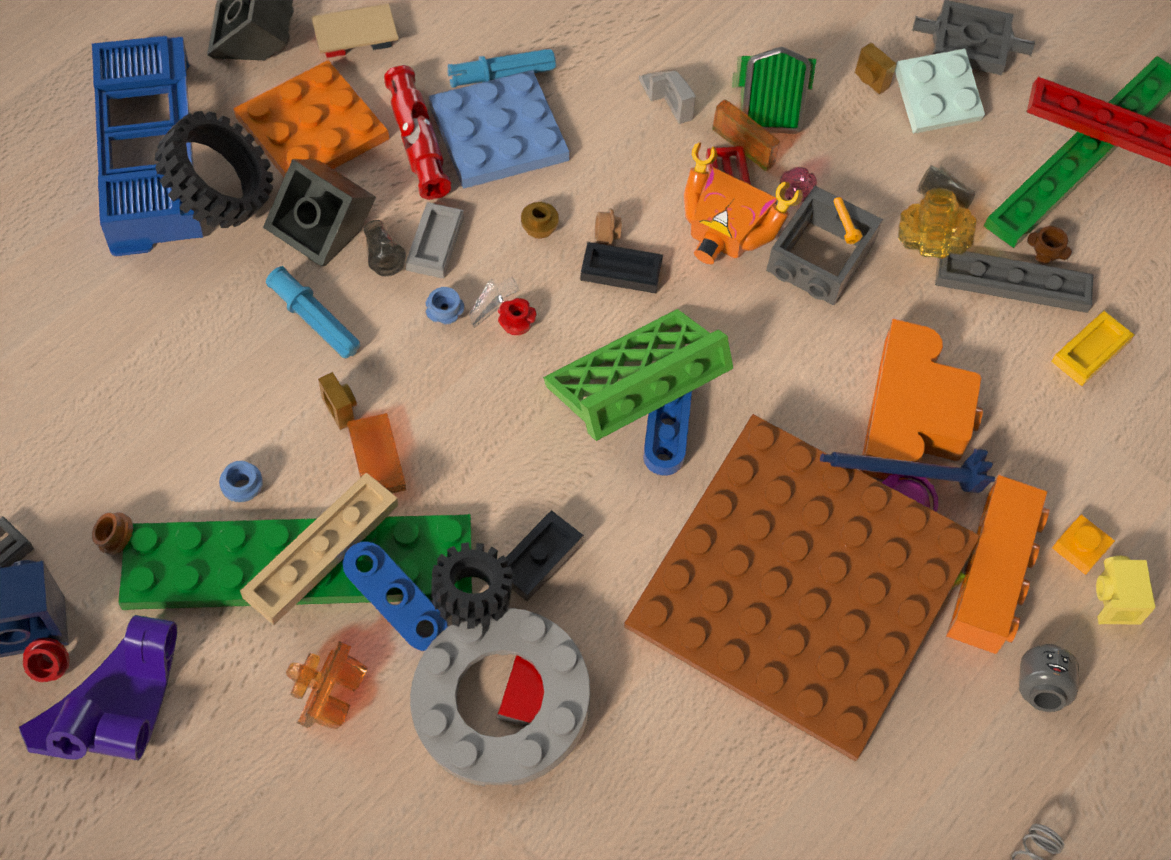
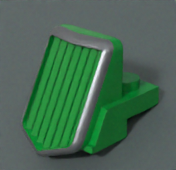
[732,47,816,134]

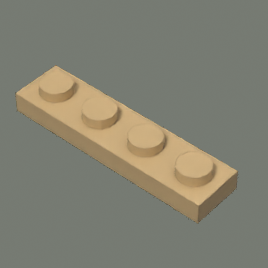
[240,473,398,625]

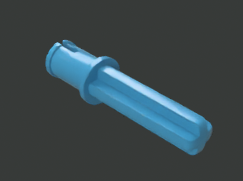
[447,49,556,88]
[266,266,361,359]

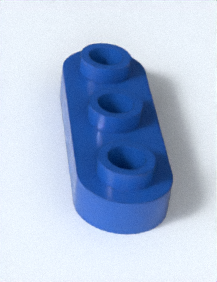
[643,391,692,476]
[343,542,448,651]

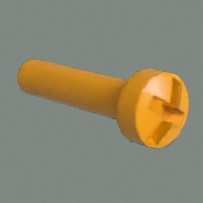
[833,197,863,244]

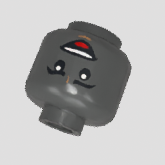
[1019,644,1079,712]

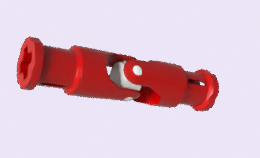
[384,65,451,200]

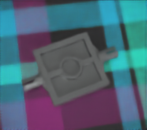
[912,0,1035,75]

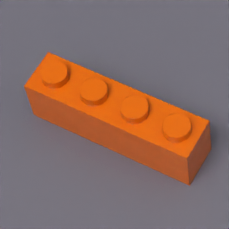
[946,475,1050,654]

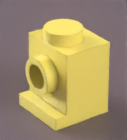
[1096,556,1155,625]

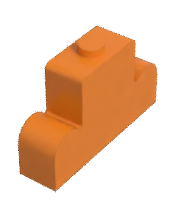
[859,319,983,480]

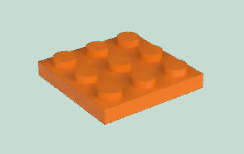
[233,60,389,177]

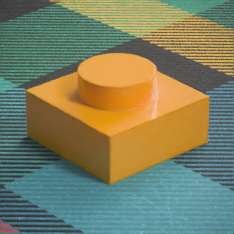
[1052,514,1115,575]

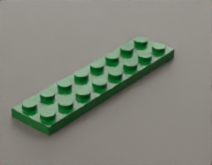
[118,514,472,610]

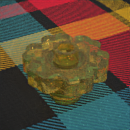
[898,188,977,258]

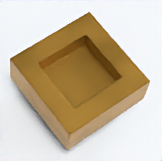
[855,42,897,95]
[318,372,357,430]

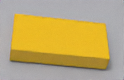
[1051,311,1134,386]

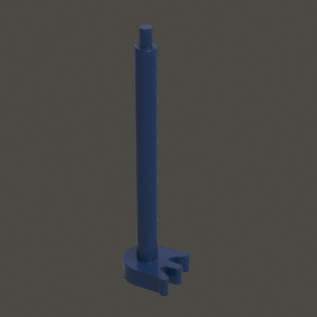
[820,449,995,493]

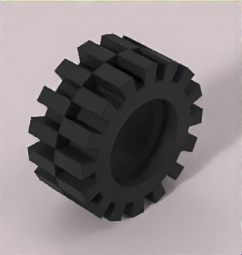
[431,542,513,629]

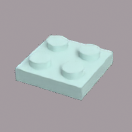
[895,49,985,134]

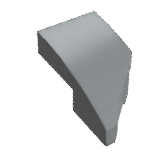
[639,71,696,124]

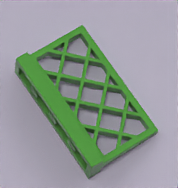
[543,309,734,441]

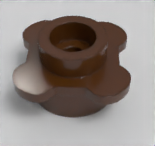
[1027,226,1072,264]

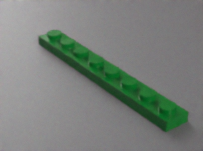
[984,56,1171,248]

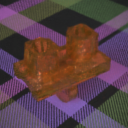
[286,641,368,730]

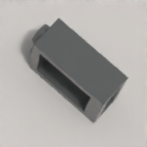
[766,186,883,305]

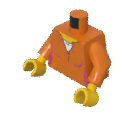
[684,142,803,265]

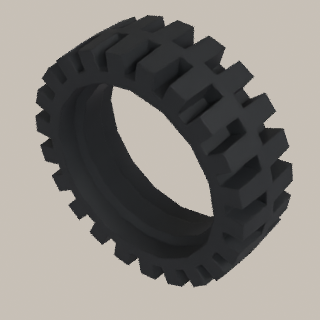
[155,111,274,228]

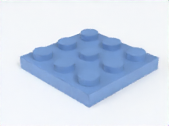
[429,70,570,189]

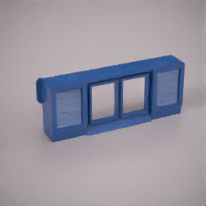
[92,36,203,256]

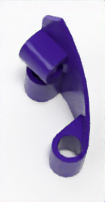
[19,615,177,761]

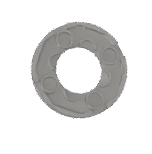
[410,608,591,786]

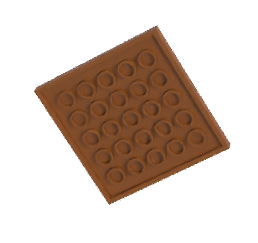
[624,414,980,762]

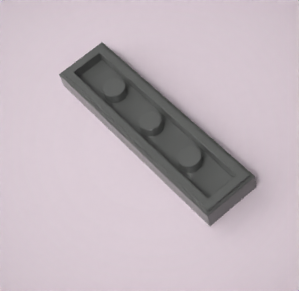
[935,247,1094,313]

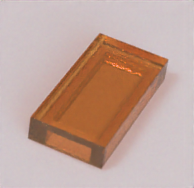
[712,99,780,172]
[347,413,406,493]

